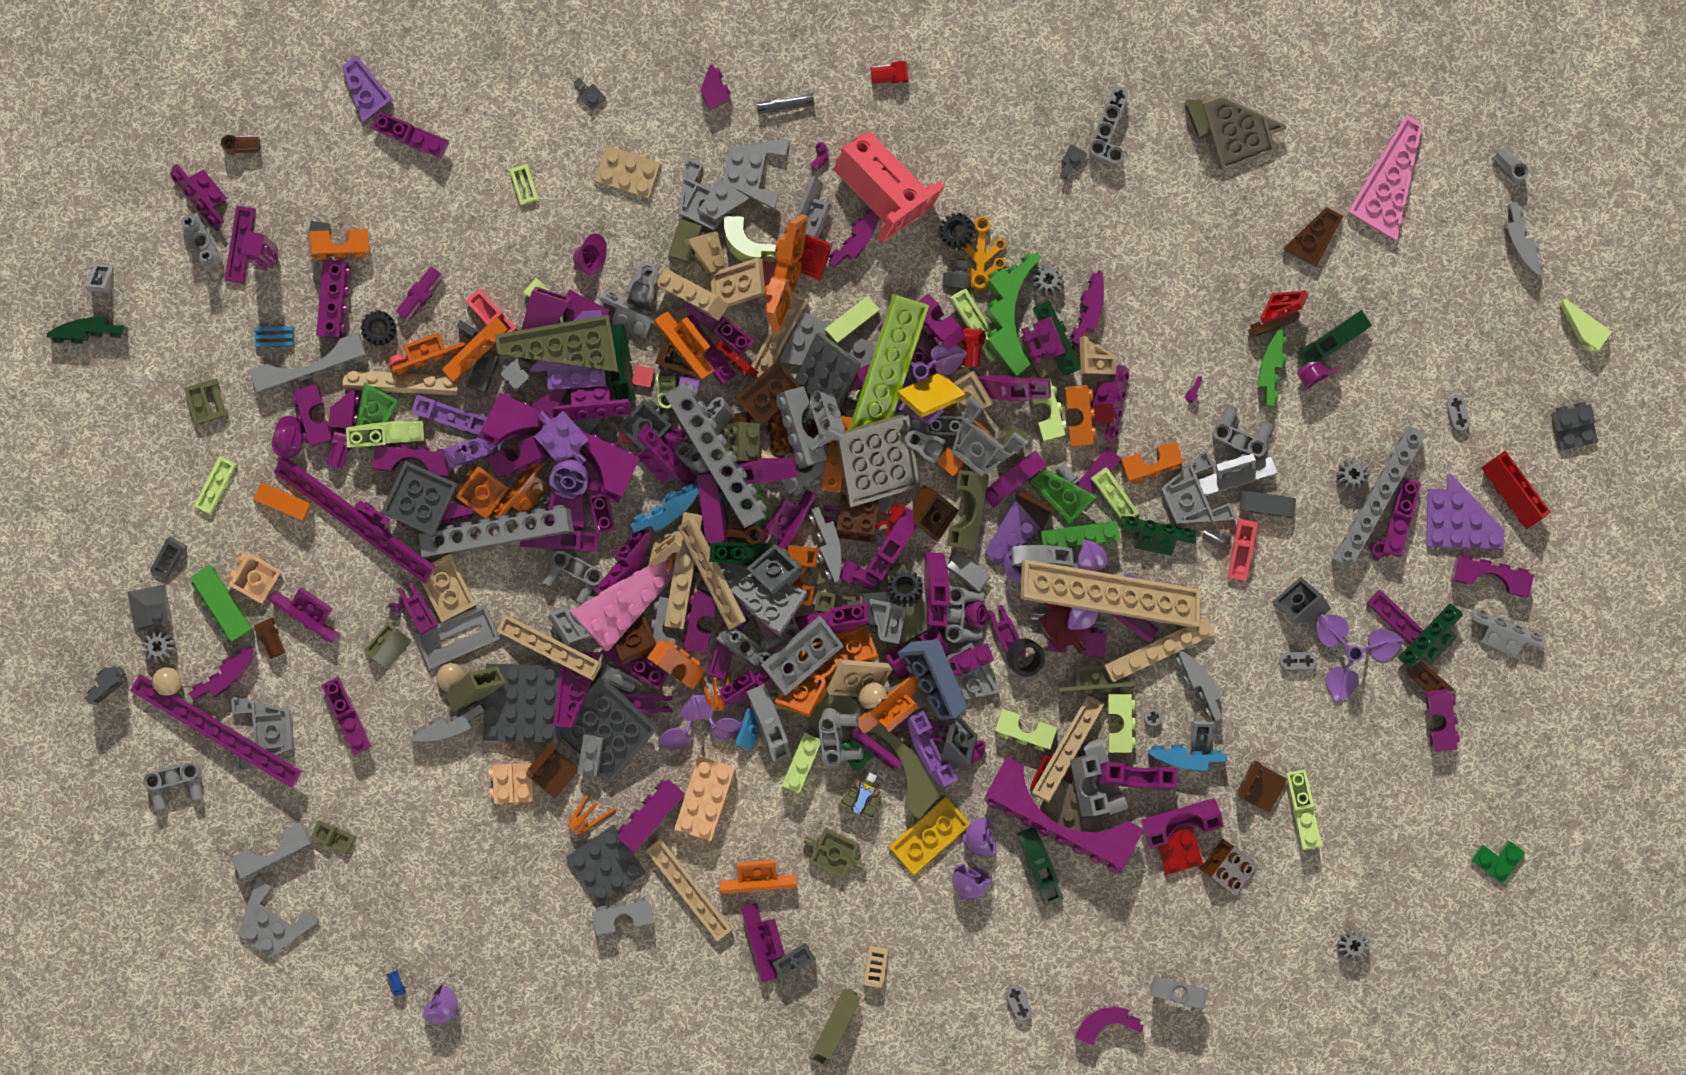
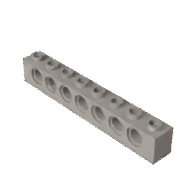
[665,381,767,528]
[1332,426,1426,570]
[418,505,574,558]

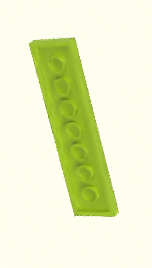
[849,294,929,429]

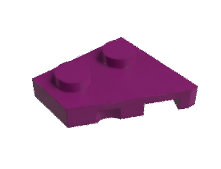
[355,500,390,531]

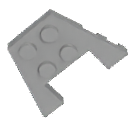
[723,139,789,210]
[679,157,740,232]
[952,396,1029,476]
[1161,450,1236,524]
[231,697,294,772]
[238,877,319,958]

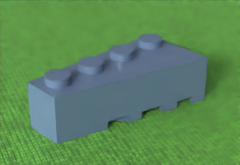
[898,639,968,720]

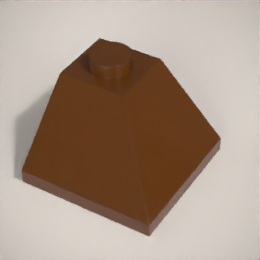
[913,485,959,541]

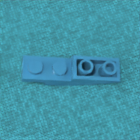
[631,483,699,533]
[1148,744,1227,770]

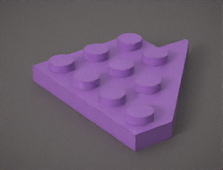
[530,310,606,390]
[1426,473,1504,550]

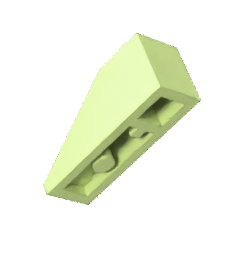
[1560,299,1612,352]

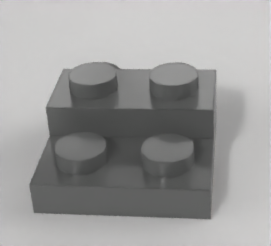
[618,399,674,450]
[1551,402,1598,451]
[746,544,803,595]
[84,665,127,705]

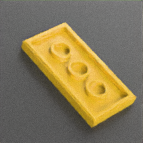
[888,796,970,876]

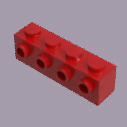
[1481,450,1551,530]

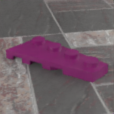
[553,651,601,728]

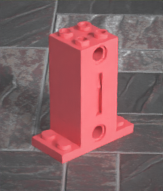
[833,131,945,243]

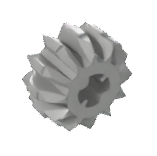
[1032,264,1064,296]
[1336,458,1370,491]
[142,631,176,663]
[1337,929,1370,962]

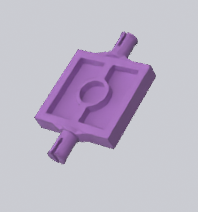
[534,411,589,464]

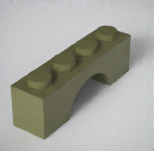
[947,470,989,551]

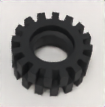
[939,213,977,250]
[361,310,397,346]
[888,570,923,607]

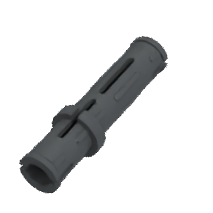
[757,93,815,114]

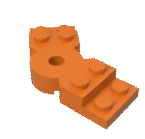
[764,214,808,333]
[775,624,879,718]

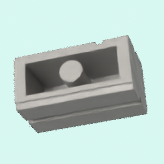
[501,361,532,393]

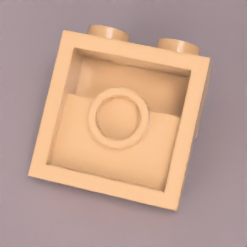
[226,550,281,604]
[489,763,534,804]

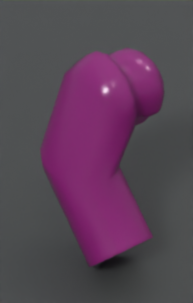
[810,142,829,171]
[970,740,986,765]

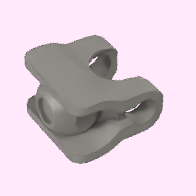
[626,262,658,306]
[905,430,945,466]

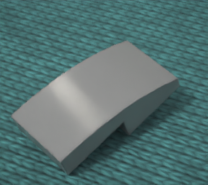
[947,552,990,592]

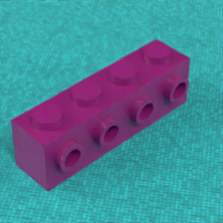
[241,231,279,271]
[316,260,351,339]
[616,779,685,853]

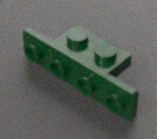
[1033,300,1081,377]
[1121,516,1197,556]
[1398,603,1463,669]

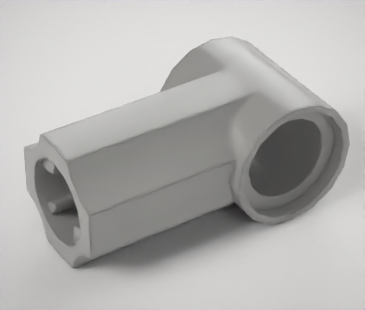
[1492,147,1529,183]
[597,661,639,693]

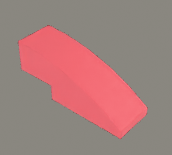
[466,288,519,333]
[1227,517,1258,581]

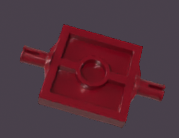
[1037,603,1091,654]

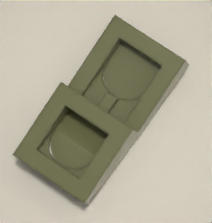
[814,591,857,612]
[310,820,356,854]

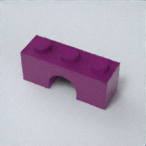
[918,293,966,351]
[293,384,333,447]
[488,436,551,480]
[681,590,717,654]
[885,627,949,680]
[1046,629,1107,658]
[1425,689,1460,752]

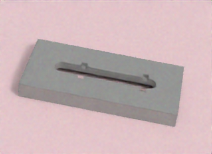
[414,604,501,670]

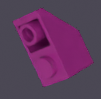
[700,64,731,111]
[328,390,360,430]

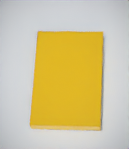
[897,373,966,418]

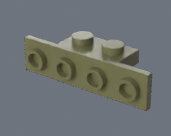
[1057,665,1136,696]

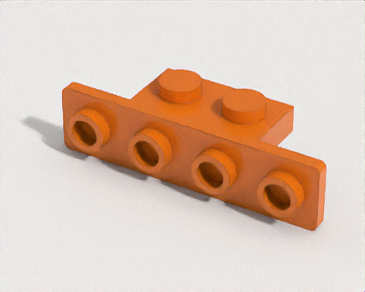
[654,312,714,380]
[442,317,508,382]
[391,333,465,375]
[821,416,852,493]
[492,459,549,518]
[858,673,920,734]
[719,859,797,895]

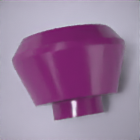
[664,429,687,453]
[964,601,988,628]

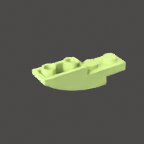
[346,421,424,447]
[1286,769,1322,850]

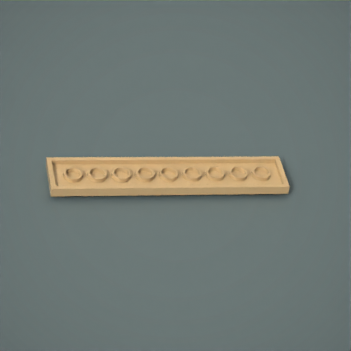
[1021,560,1200,628]

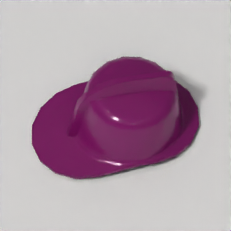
[573,233,607,275]
[1297,362,1342,392]
[271,416,305,459]

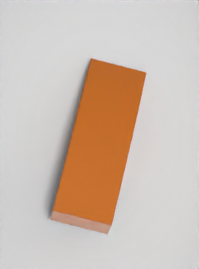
[253,482,313,522]

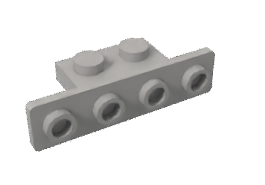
[793,176,832,238]
[599,291,662,339]
[1199,454,1277,496]
[1471,608,1545,657]

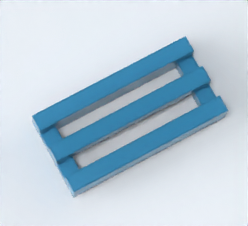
[255,326,294,347]

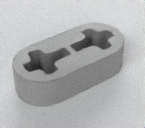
[1446,395,1470,431]
[1279,652,1317,670]
[1006,985,1032,1021]

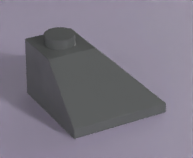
[1272,577,1331,623]
[127,585,172,630]
[940,715,977,769]

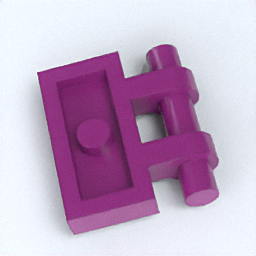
[1021,317,1066,365]

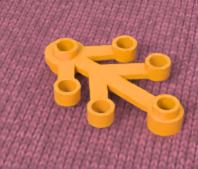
[957,216,1006,291]

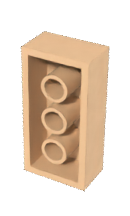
[674,755,736,841]

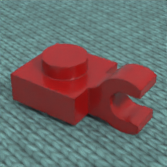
[876,504,906,535]

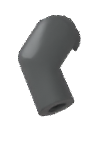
[529,494,550,514]
[1202,530,1232,546]

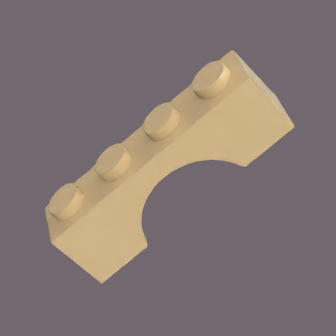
[655,268,728,321]

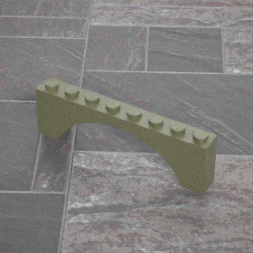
[803,692,950,819]

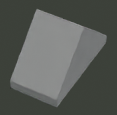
[85,264,113,295]
[1191,721,1214,752]

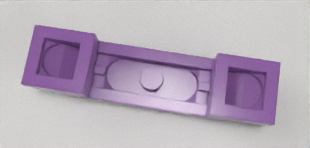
[411,395,487,435]
[908,711,958,788]

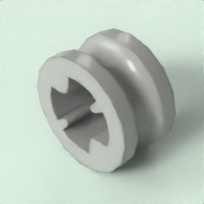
[1144,709,1162,726]

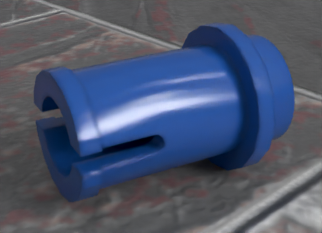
[386,970,406,996]

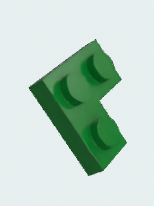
[1471,841,1525,884]

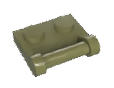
[184,379,229,425]

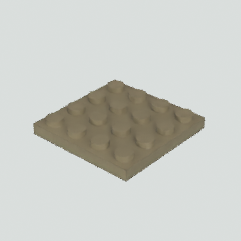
[837,413,920,507]

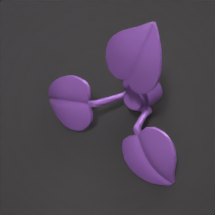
[910,345,966,384]
[1068,540,1138,630]
[1316,614,1404,701]
[658,694,742,749]

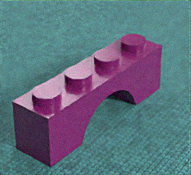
[372,443,452,478]
[1451,555,1534,598]
[1096,762,1177,791]
[1141,798,1224,849]

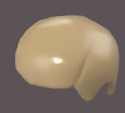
[436,662,466,692]
[152,667,181,696]
[859,682,888,709]

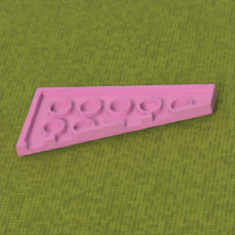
[1347,115,1423,242]
[568,555,676,651]

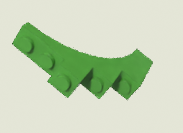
[984,252,1042,377]

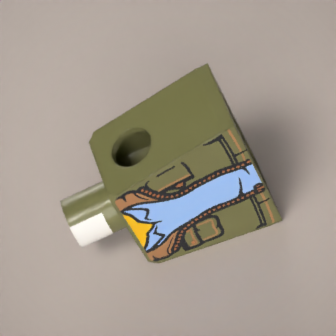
[839,772,881,820]

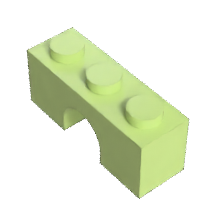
[1031,380,1068,443]
[1107,694,1136,753]
[995,709,1057,752]
[782,732,820,794]

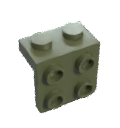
[720,422,760,462]

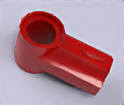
[870,61,909,84]
[961,328,986,367]

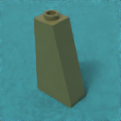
[887,563,932,644]
[809,989,861,1066]

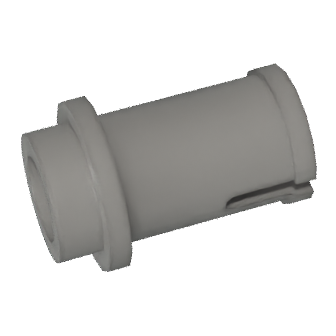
[1055,463,1079,485]

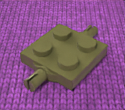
[803,827,865,879]

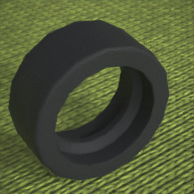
[1006,638,1045,677]

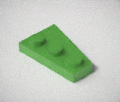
[356,382,398,451]
[1030,468,1097,524]

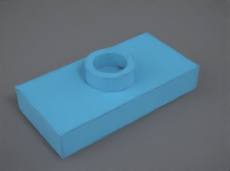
[735,708,760,750]

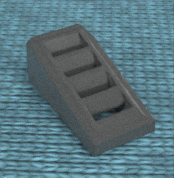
[150,536,187,580]

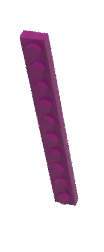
[274,458,436,584]
[130,674,303,788]

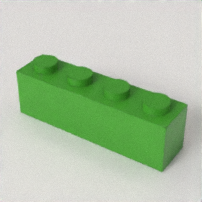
[1039,521,1120,548]
[190,565,254,642]

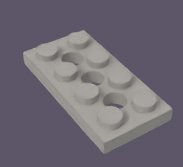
[761,616,843,696]

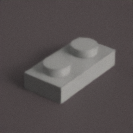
[578,734,604,777]

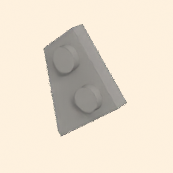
[698,179,750,222]
[870,599,907,644]
[548,608,593,646]

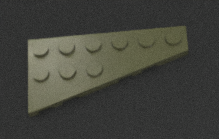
[495,315,619,372]

